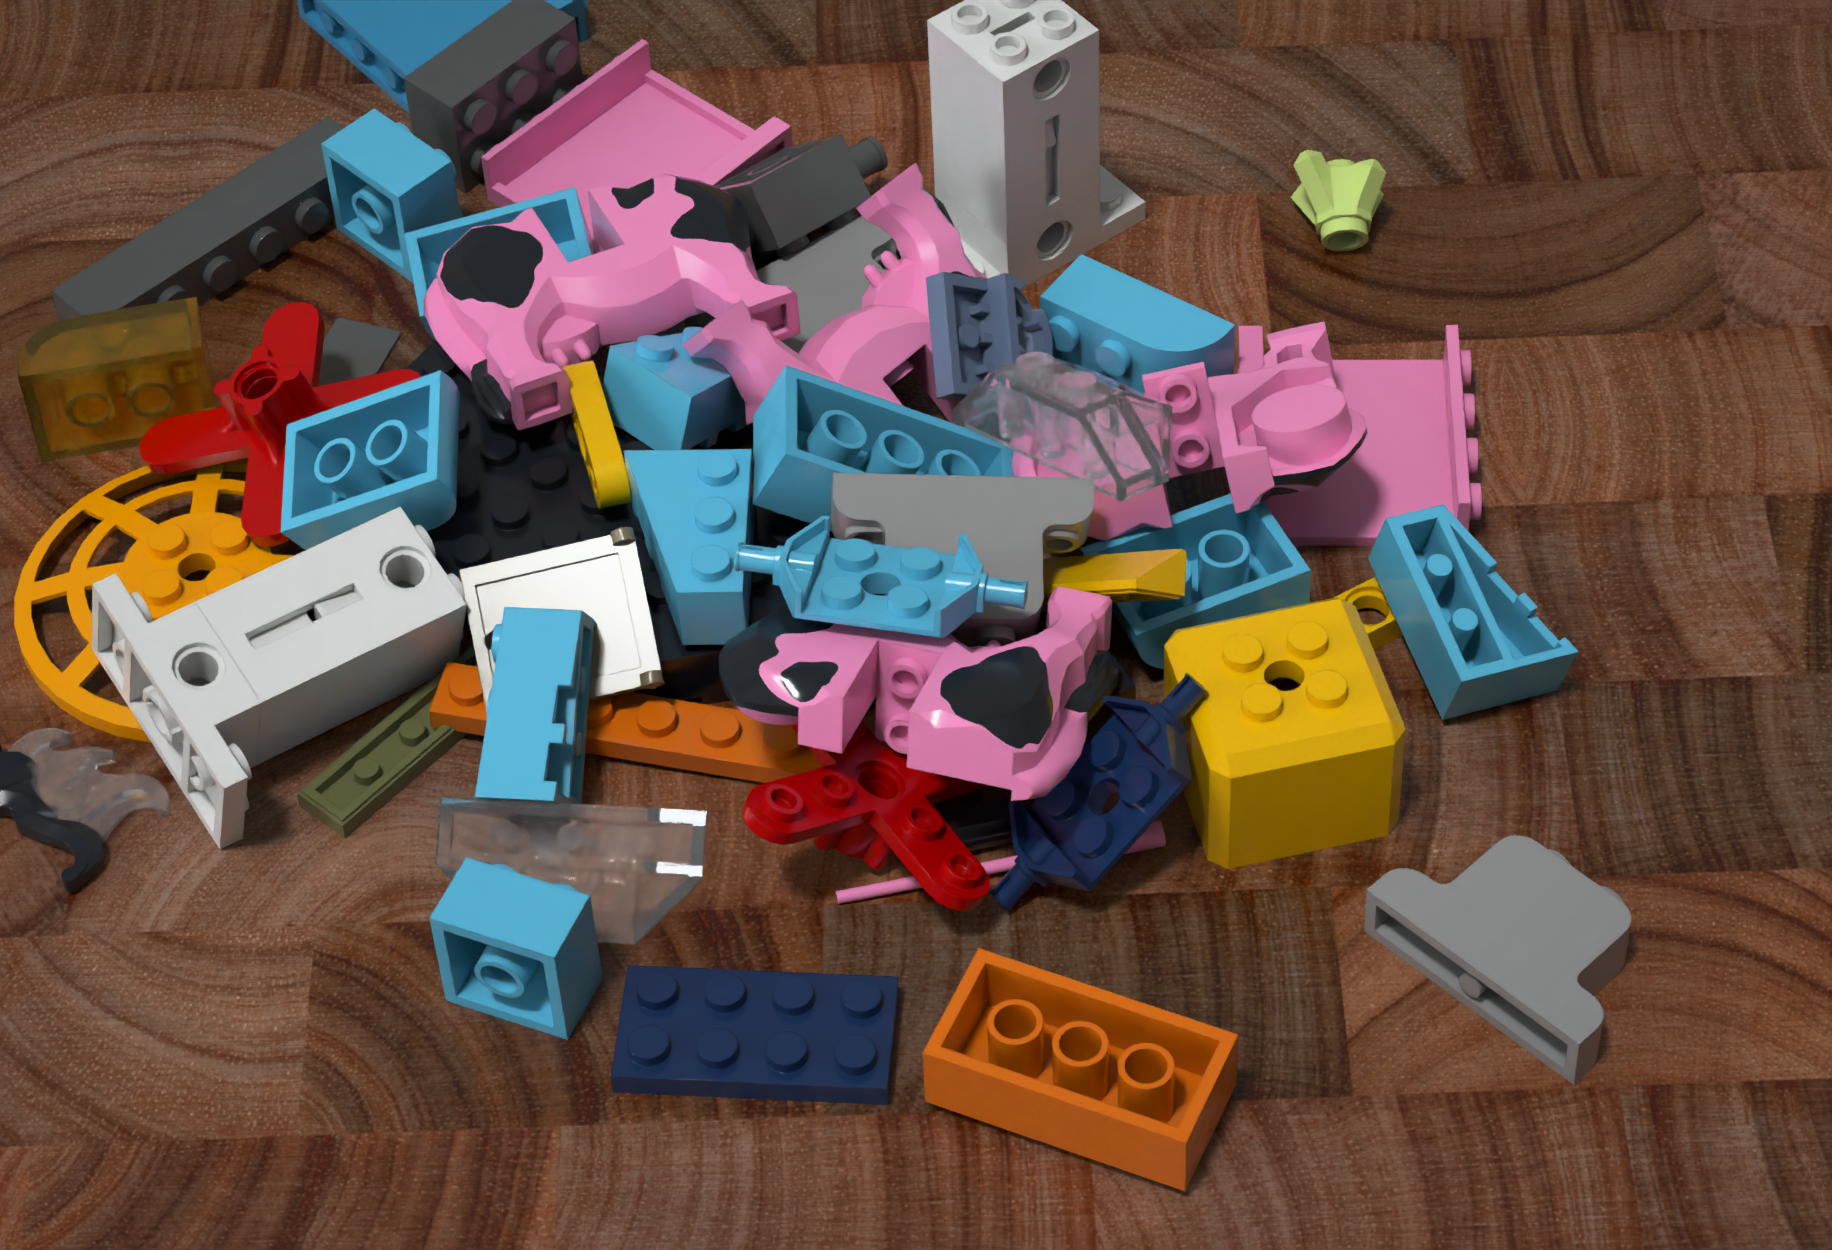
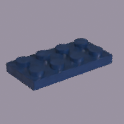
[611,965,900,1105]

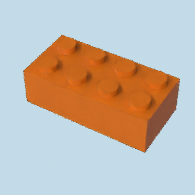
[922,948,1238,1191]

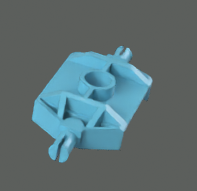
[734,515,1029,638]

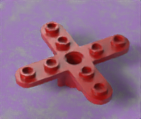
[139,302,421,547]
[742,721,990,911]

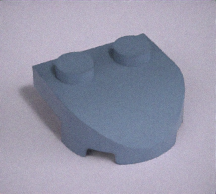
[926,272,1053,404]

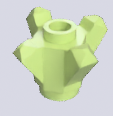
[1291,150,1386,251]

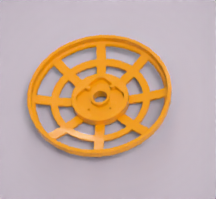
[14,458,294,743]

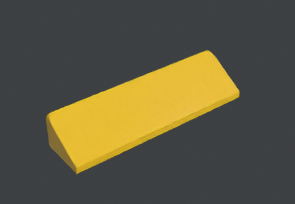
[1042,549,1187,607]

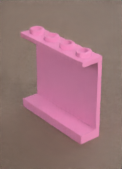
[1237,325,1482,546]

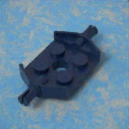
[989,673,1208,911]

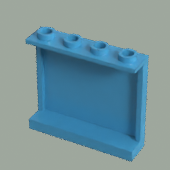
[297,0,588,114]

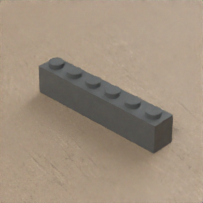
[51,117,344,367]

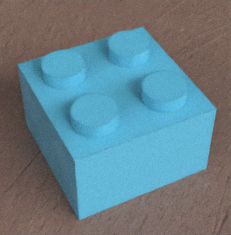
[321,109,463,283]
[429,857,603,1040]

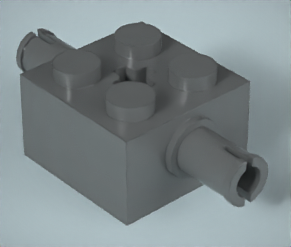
[715,134,888,262]

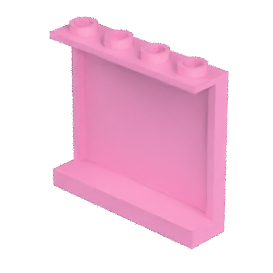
[481,39,793,254]

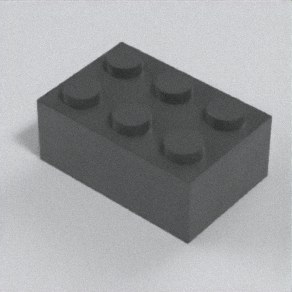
[404,0,583,194]

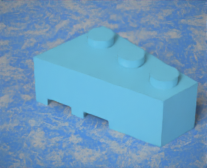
[602,327,751,450]
[624,449,756,645]
[475,607,595,814]

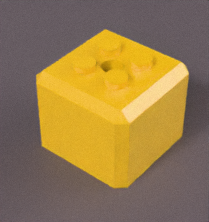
[1164,598,1406,869]

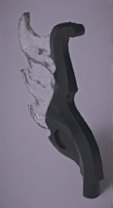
[0,728,170,892]

